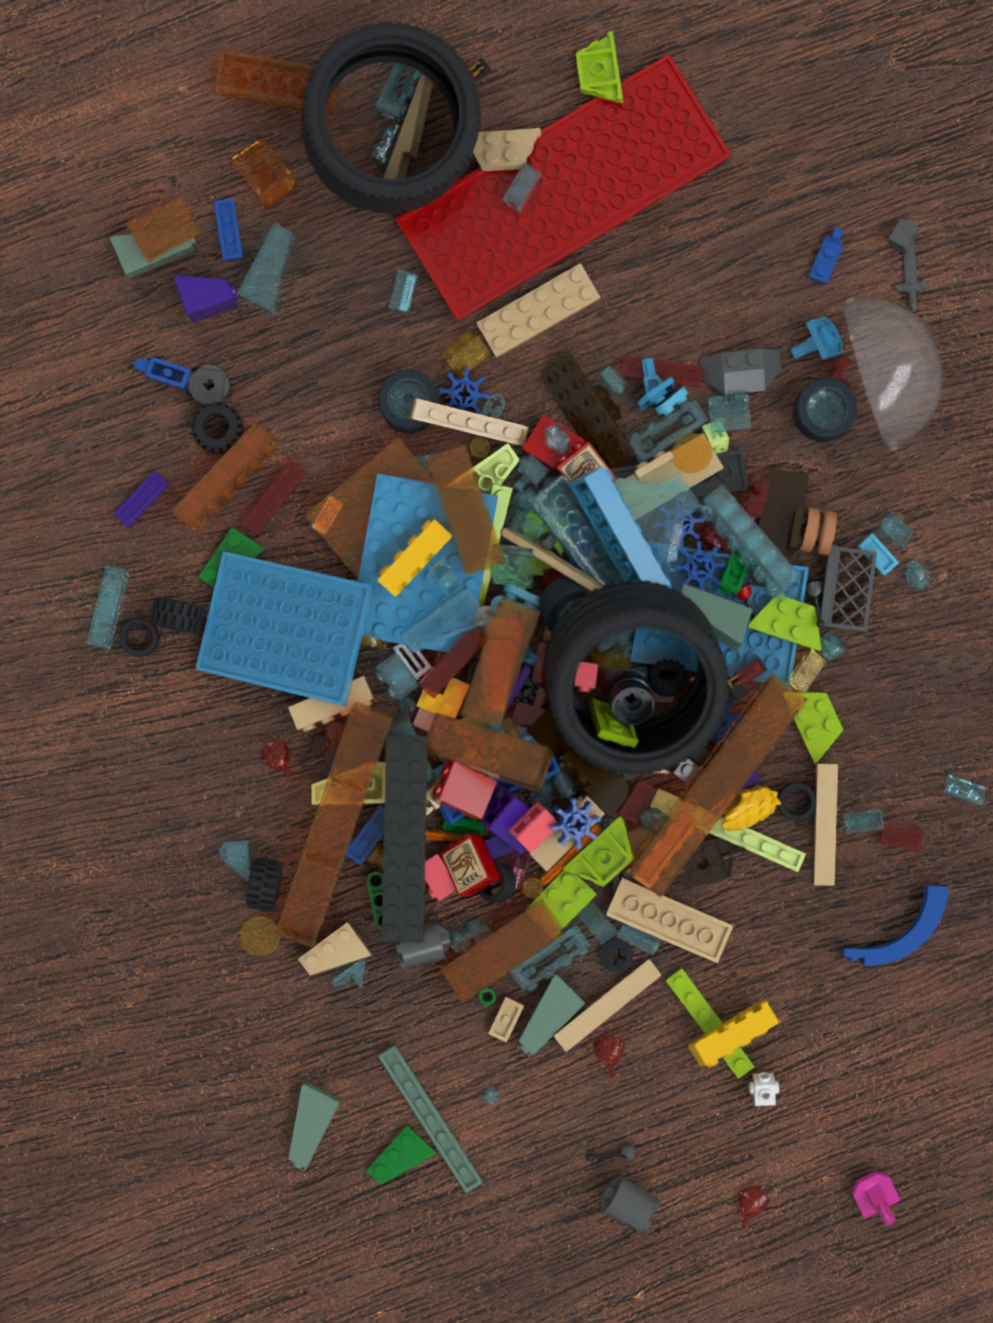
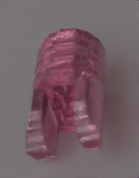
[509,850,531,890]

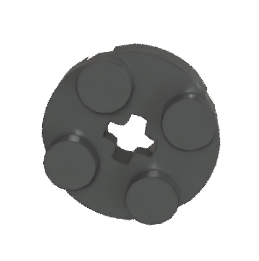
[189,365,230,405]

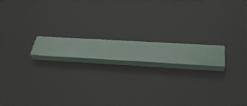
[378,1045,483,1193]

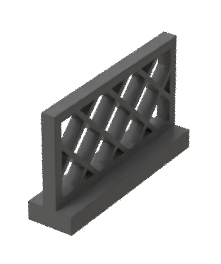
[820,545,877,632]

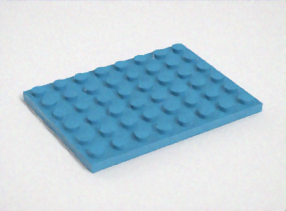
[358,474,498,656]
[630,542,809,687]
[195,551,374,706]

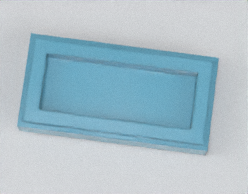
[857,533,899,577]

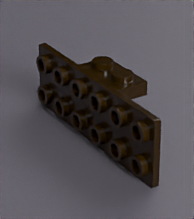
[541,354,636,469]
[748,468,808,591]
[527,705,634,817]

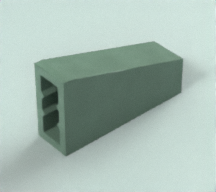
[110,228,196,278]
[677,584,753,651]
[519,973,585,1055]
[288,1081,341,1169]

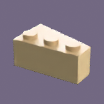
[298,921,373,975]

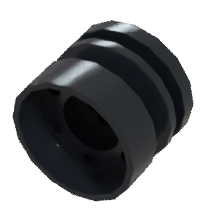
[608,672,654,726]

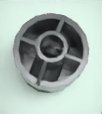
[396,919,451,969]
[601,1177,661,1233]

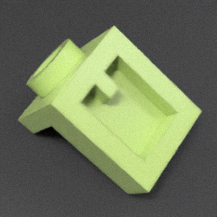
[701,421,729,454]

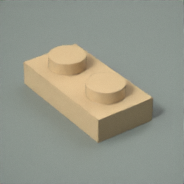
[488,997,524,1043]

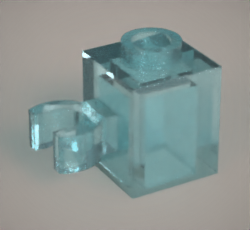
[514,455,549,492]

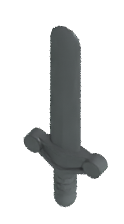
[896,243,928,311]

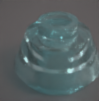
[820,634,846,660]

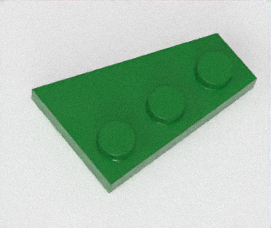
[199,527,266,587]
[366,1125,437,1185]

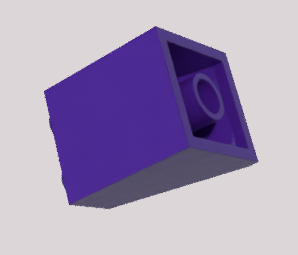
[174,276,239,322]
[479,783,531,854]

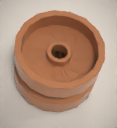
[799,507,837,556]

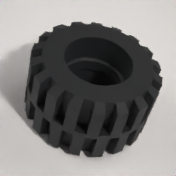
[191,401,244,455]
[149,597,205,634]
[246,858,283,912]

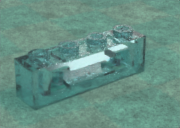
[375,63,423,121]
[628,400,708,465]
[87,565,130,650]
[510,924,591,992]

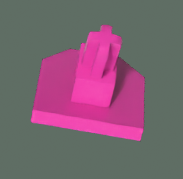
[852,1171,900,1225]

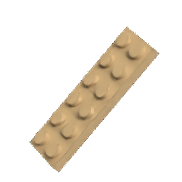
[476,263,600,358]
[605,877,733,963]

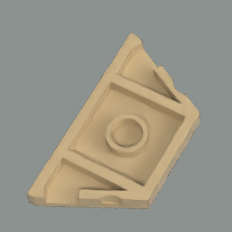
[472,128,541,171]

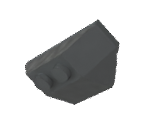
[699,349,782,395]

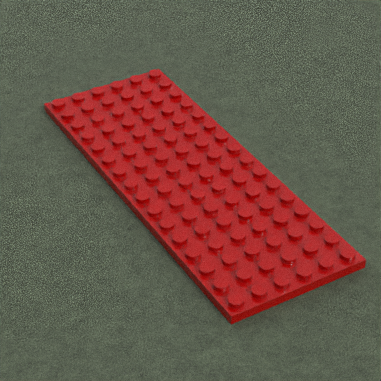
[395,54,732,322]

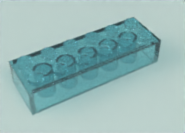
[527,474,623,585]
[701,484,802,601]

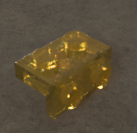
[441,331,491,379]

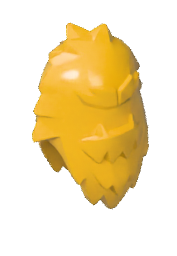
[711,785,781,832]

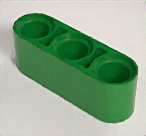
[367,871,383,930]

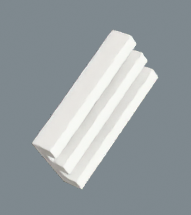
[393,644,433,680]

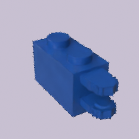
[134,357,193,392]

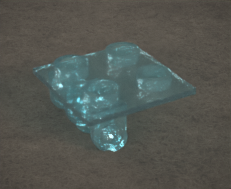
[707,393,752,433]

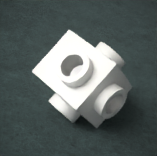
[749,1072,779,1106]

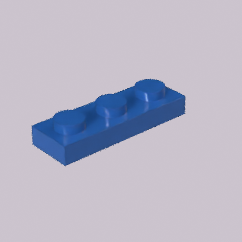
[214,198,244,262]
[344,804,385,866]

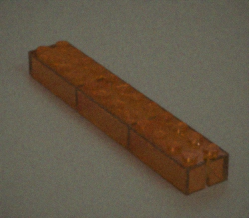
[625,673,808,897]
[275,702,394,948]

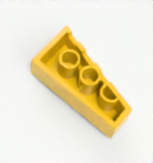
[378,519,453,597]
[688,1001,779,1068]

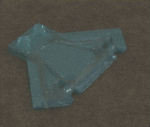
[611,472,702,573]

